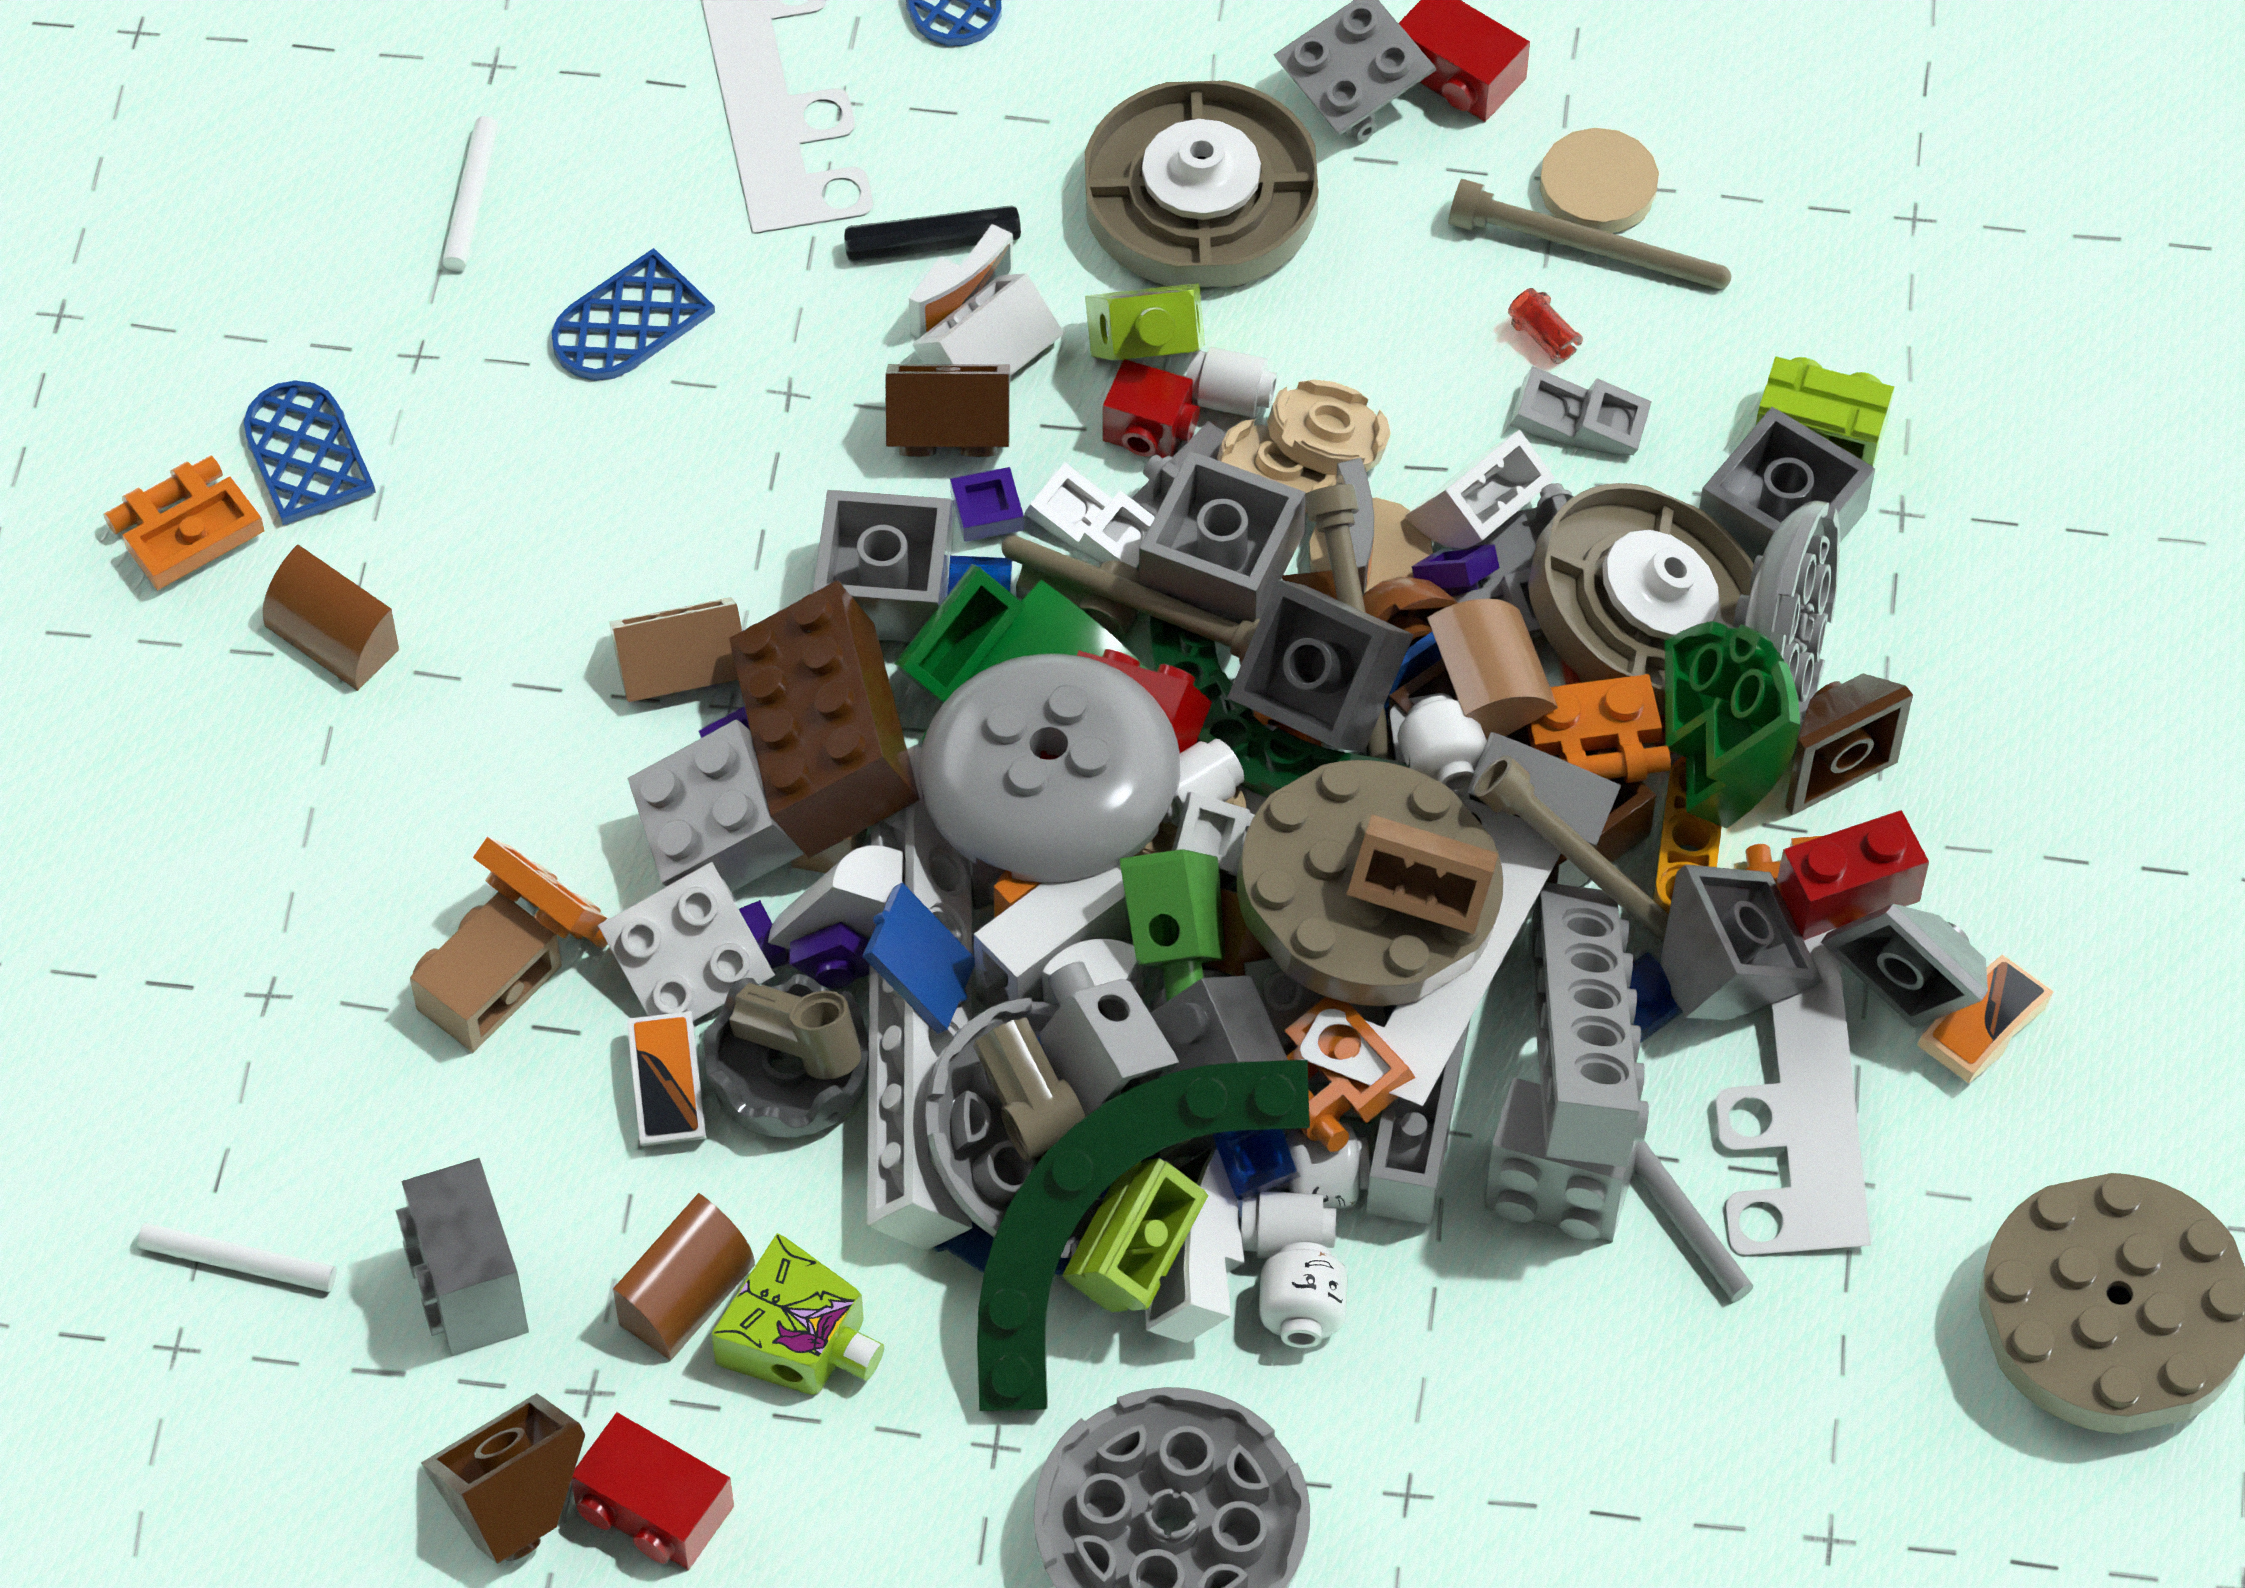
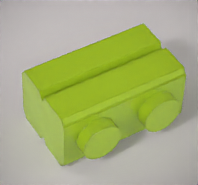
[1755,356,1895,467]
[1062,1158,1209,1312]

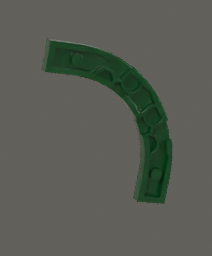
[1150,616,1408,798]
[977,1059,1310,1411]

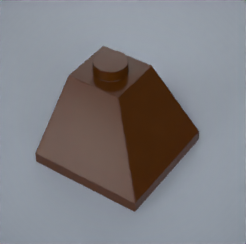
[1785,673,1913,816]
[421,1393,586,1564]

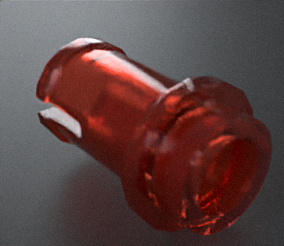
[1507,288,1584,364]

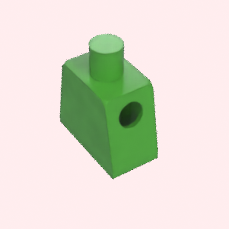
[1120,849,1225,1002]

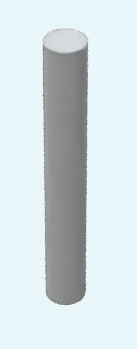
[1633,1140,1754,1302]

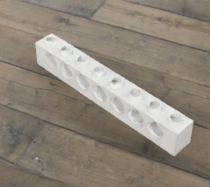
[867,745,972,1251]

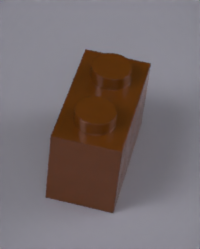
[885,364,1010,457]

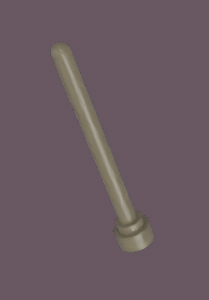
[1448,178,1732,289]
[1304,484,1394,760]
[1001,535,1260,665]
[1474,755,1669,944]

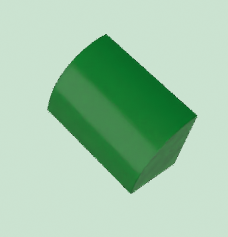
[894,564,1026,703]

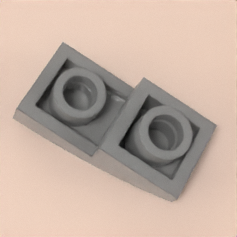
[1466,732,1621,845]

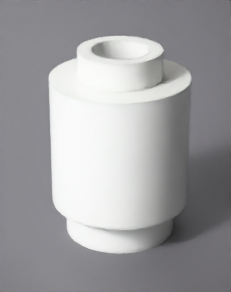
[1186,346,1277,418]
[1161,739,1244,827]
[1241,1191,1336,1259]

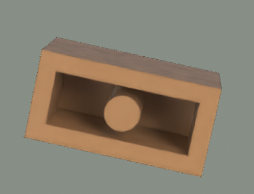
[410,892,562,1053]

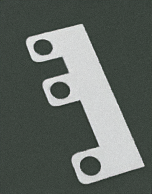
[702,0,874,233]
[1300,794,1561,1106]
[1716,928,1871,1255]

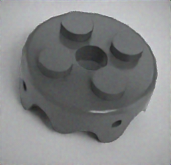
[704,974,869,1138]

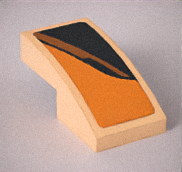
[1917,954,2054,1083]

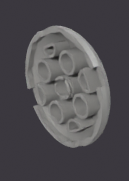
[1734,500,1840,746]
[920,654,1180,883]
[925,998,1174,1258]
[1033,1387,1310,1588]

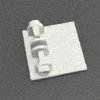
[598,862,775,1021]

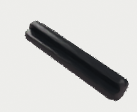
[844,205,1021,261]

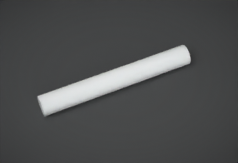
[443,116,499,272]
[137,1222,337,1292]

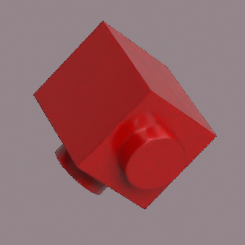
[1102,359,1200,458]

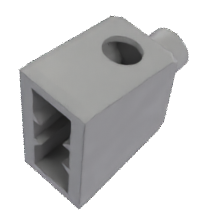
[1040,962,1179,1117]

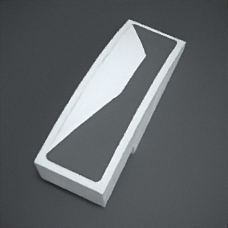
[1145,1141,1244,1343]

